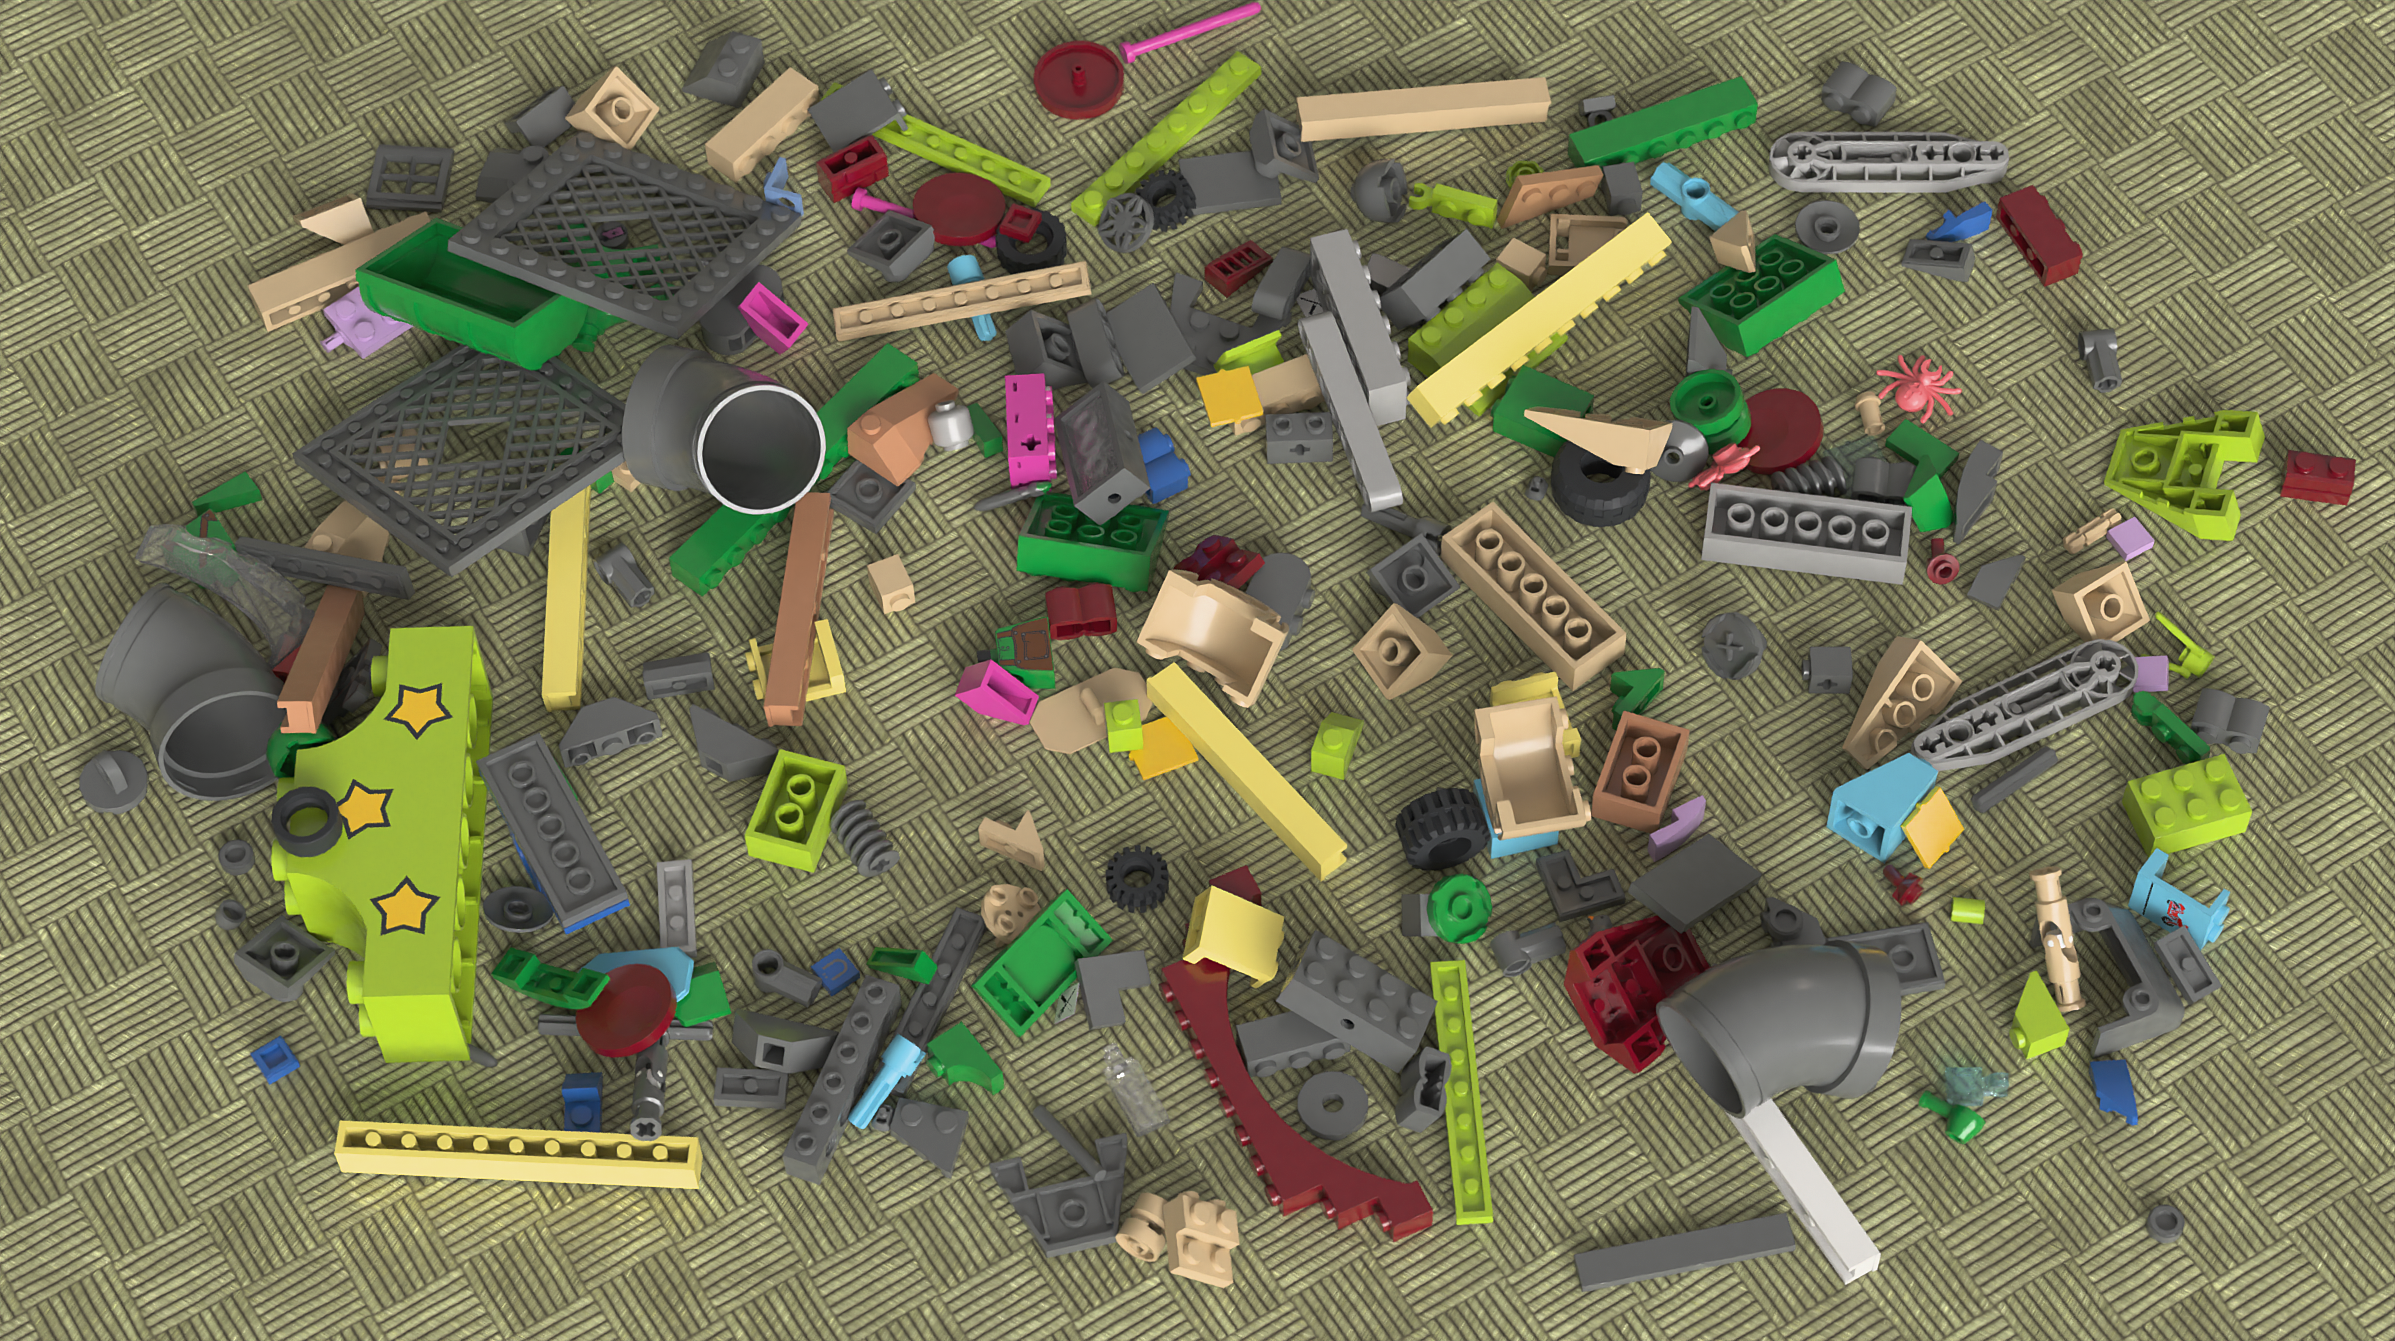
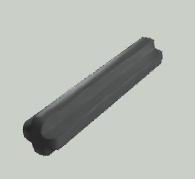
[1971,746,2058,813]

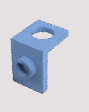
[763,157,804,216]

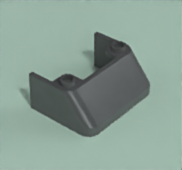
[2029,898,2185,1060]

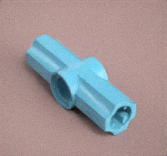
[1650,162,1739,231]

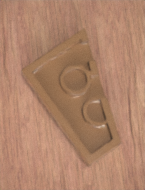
[1497,165,1604,229]

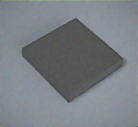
[826,459,916,534]

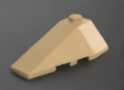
[1524,406,1672,474]

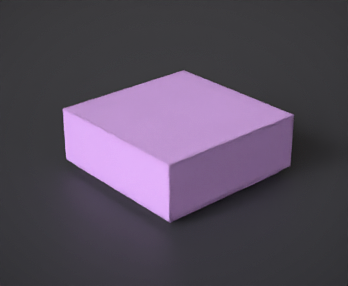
[2106,517,2155,561]
[2133,655,2169,693]

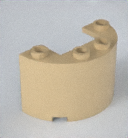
[1136,570,1289,708]
[1474,696,1591,840]

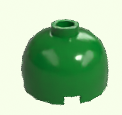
[266,722,335,778]

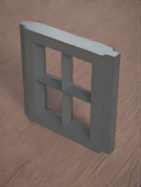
[366,144,455,213]

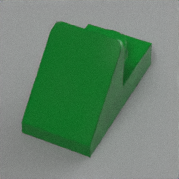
[1610,668,1665,730]

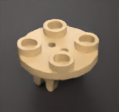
[981,884,1041,947]

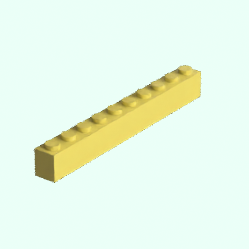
[1406,212,1672,428]
[334,1121,703,1189]

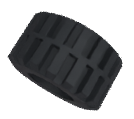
[1395,788,1491,871]

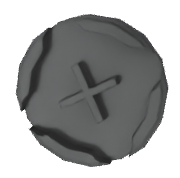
[1701,612,1767,680]
[79,749,149,815]

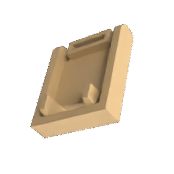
[1548,214,1627,276]

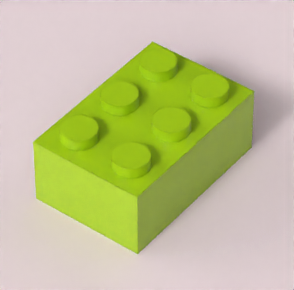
[745,749,848,873]
[2122,754,2252,859]

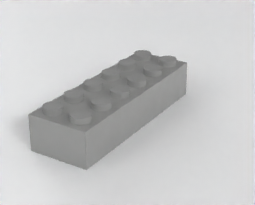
[1310,229,1411,426]
[1701,483,1912,585]

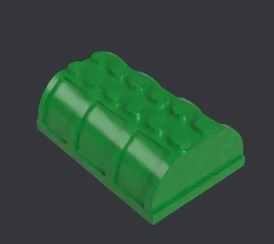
[355,218,589,371]

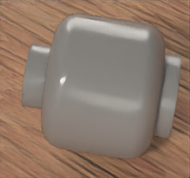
[927,400,974,451]

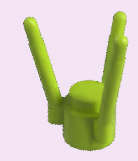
[2140,611,2215,680]

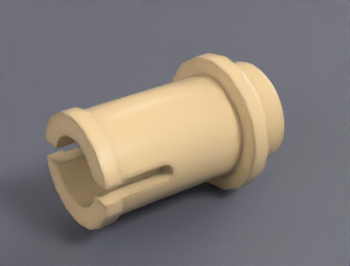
[1854,391,1885,436]

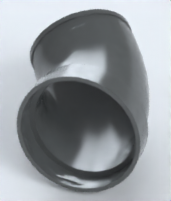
[622,344,826,514]
[95,582,287,801]
[1656,940,1901,1119]

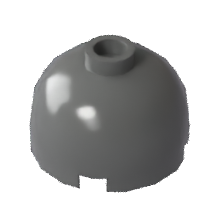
[1351,158,1408,223]

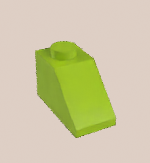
[1311,712,1364,780]
[2009,970,2070,1060]

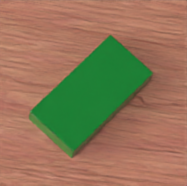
[1885,419,1959,479]

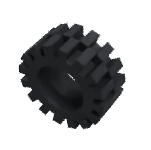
[1135,170,1197,232]
[1106,845,1169,913]

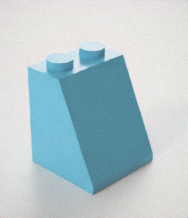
[1826,753,1938,864]

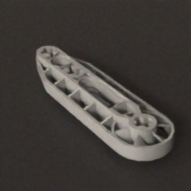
[1768,132,2009,193]
[1910,639,2138,772]

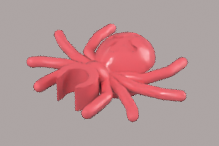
[1876,355,1962,423]
[1688,442,1760,491]

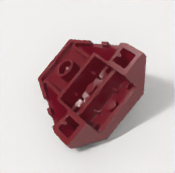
[1564,915,1710,1074]

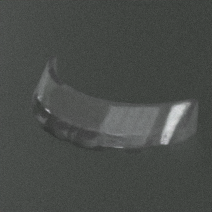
[135,524,315,669]

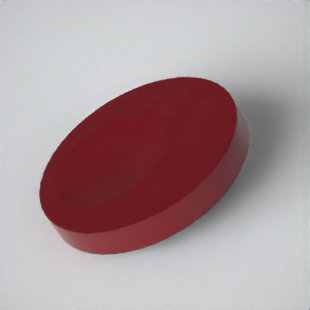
[1033,41,1124,120]
[913,173,1005,246]
[1737,388,1824,475]
[576,964,677,1058]

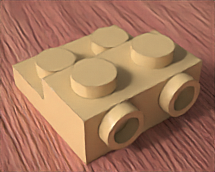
[1163,1191,1240,1288]

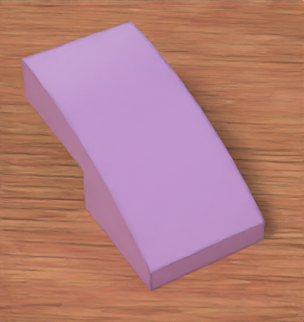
[1647,795,1706,862]

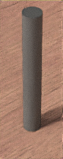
[1033,1105,1106,1182]

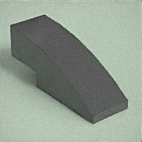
[1952,439,2003,545]

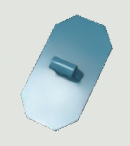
[578,946,694,1002]

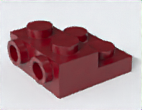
[1173,534,1265,589]

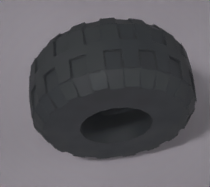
[1550,440,1651,527]

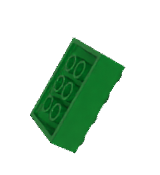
[1678,234,1845,358]
[1016,491,1169,592]

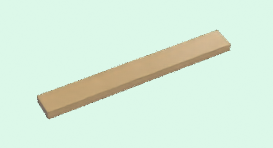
[833,261,1092,342]

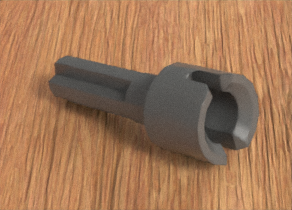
[1361,503,1452,556]

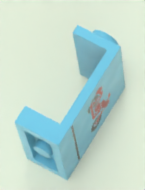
[2128,848,2230,951]

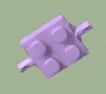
[320,287,413,359]

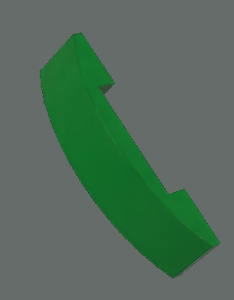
[491,947,610,1009]

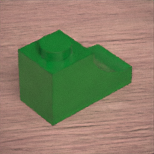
[926,1021,1005,1096]

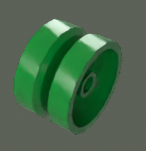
[1670,369,1751,454]

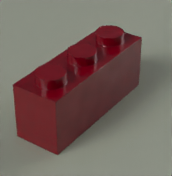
[1996,185,2083,287]

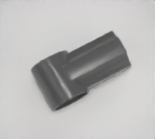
[2078,328,2122,393]
[593,542,655,608]
[1490,922,1566,977]
[752,949,822,1008]

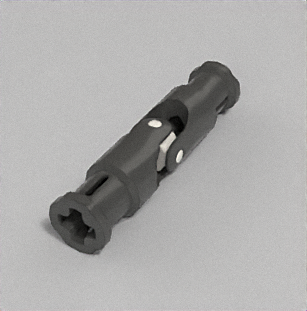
[630,1029,670,1141]

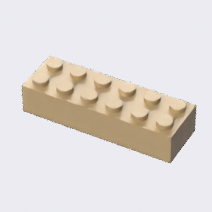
[1441,502,1626,691]

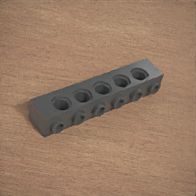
[782,974,902,1185]

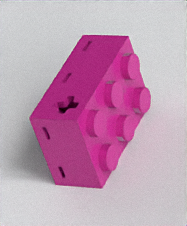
[1005,373,1057,492]

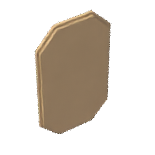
[1030,667,1153,754]

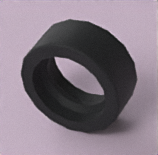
[271,787,343,857]

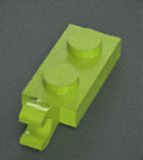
[1409,183,1498,229]

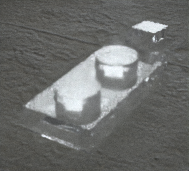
[1103,1042,1170,1138]

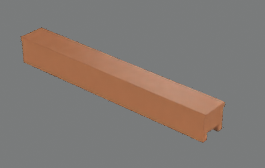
[764,492,834,727]
[277,585,365,733]

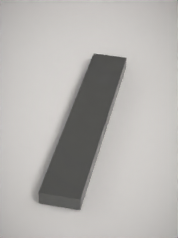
[234,536,415,600]
[870,907,987,1098]
[1573,1213,1796,1292]

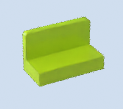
[1213,330,1284,375]

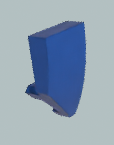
[1925,201,1992,242]
[2089,1059,2138,1125]

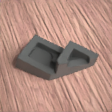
[1967,555,2026,611]

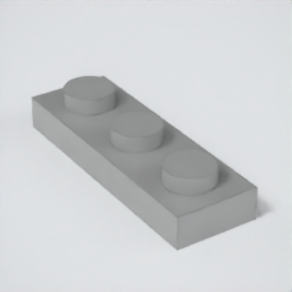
[657,859,697,958]

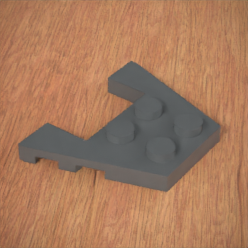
[1170,272,1292,376]
[320,638,382,728]
[989,1133,1128,1258]

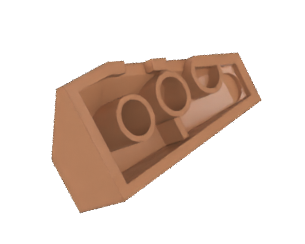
[847,373,959,487]

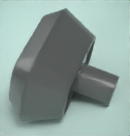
[1525,476,1549,501]
[871,1104,895,1132]

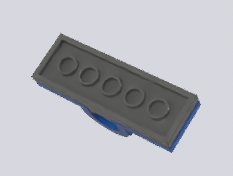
[476,732,630,935]

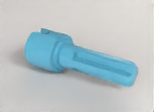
[947,255,997,341]
[848,1033,926,1129]

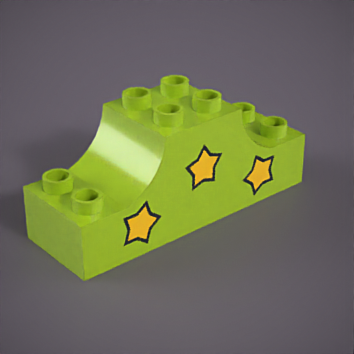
[271,626,493,1063]

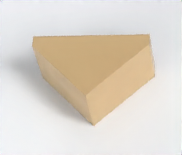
[1709,210,1756,273]

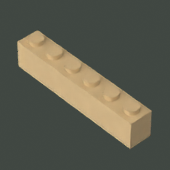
[247,211,431,332]

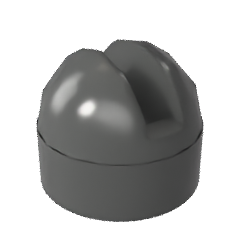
[215,899,246,930]

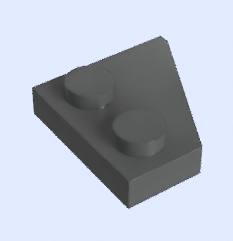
[890,1097,969,1179]

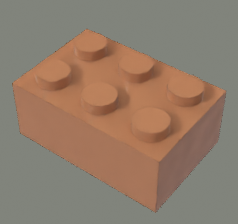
[1591,711,1690,834]

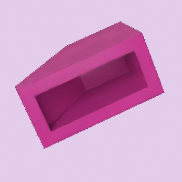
[738,282,808,355]
[955,660,1039,725]

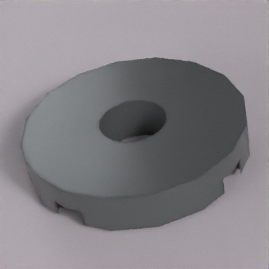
[1297,1071,1368,1140]

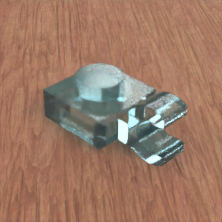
[1945,1067,2009,1106]

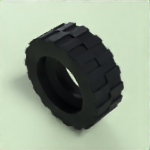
[996,208,1067,275]

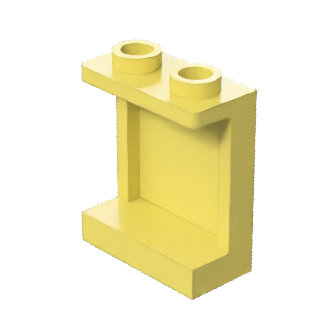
[745,619,846,702]
[1490,672,1581,758]
[1182,886,1284,989]

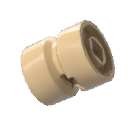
[1116,1193,1168,1262]

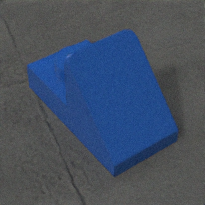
[561,1072,603,1133]

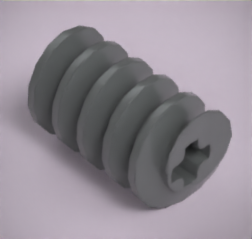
[1771,456,1847,497]
[830,800,900,877]

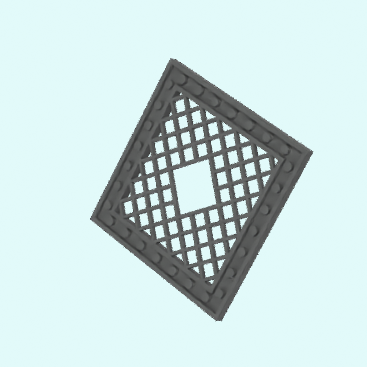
[448,131,802,340]
[292,344,626,578]

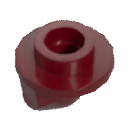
[1925,538,1959,585]
[1883,865,1925,906]

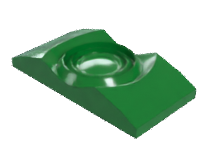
[971,889,1113,1037]

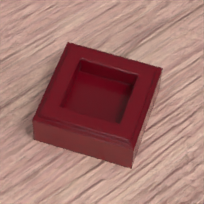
[999,203,1042,243]

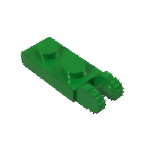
[2131,690,2210,764]

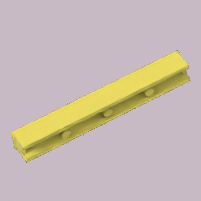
[542,469,591,712]
[1146,662,1347,882]

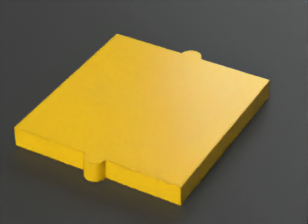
[1196,366,1264,427]
[1129,716,1198,780]
[1900,786,1964,869]

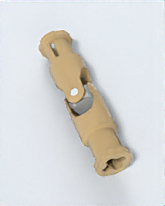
[2029,866,2086,1012]

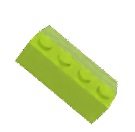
[1408,263,1568,417]

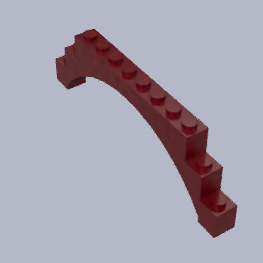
[1158,865,1433,1242]

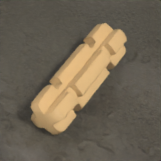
[2063,508,2122,554]

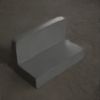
[505,86,575,147]
[642,652,715,700]

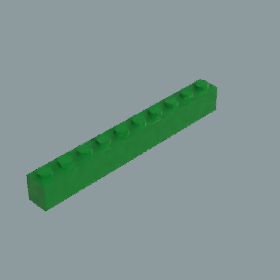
[669,343,920,597]

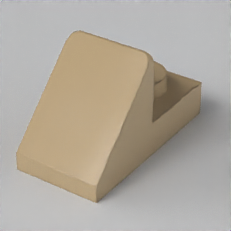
[978,810,1045,871]

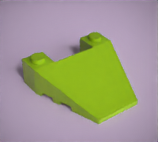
[2104,410,2265,541]

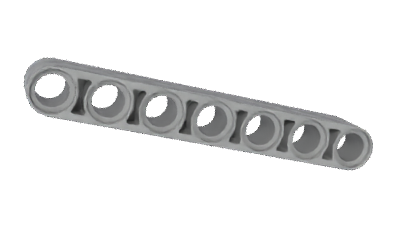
[1298,311,1403,513]

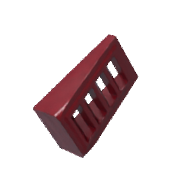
[1204,240,1273,298]

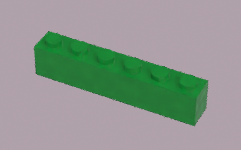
[1567,76,1758,171]

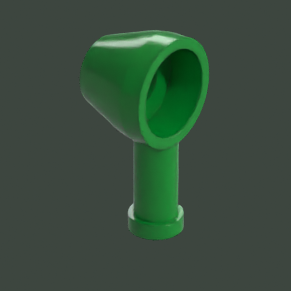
[1918,1090,1985,1144]

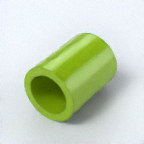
[1950,897,1985,924]

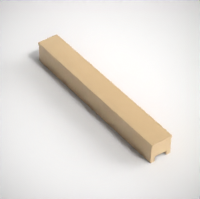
[1296,77,1551,142]

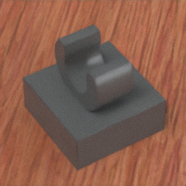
[1578,95,1616,128]

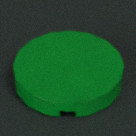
[1427,874,1493,944]

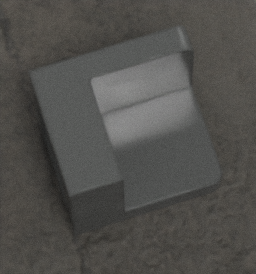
[1401,894,1437,937]

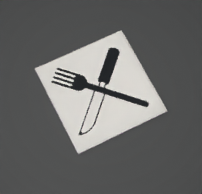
[1297,289,1324,317]
[1054,982,1080,1024]

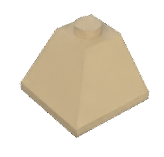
[565,66,660,150]
[293,193,374,245]
[2052,561,2150,642]
[1352,603,1453,700]

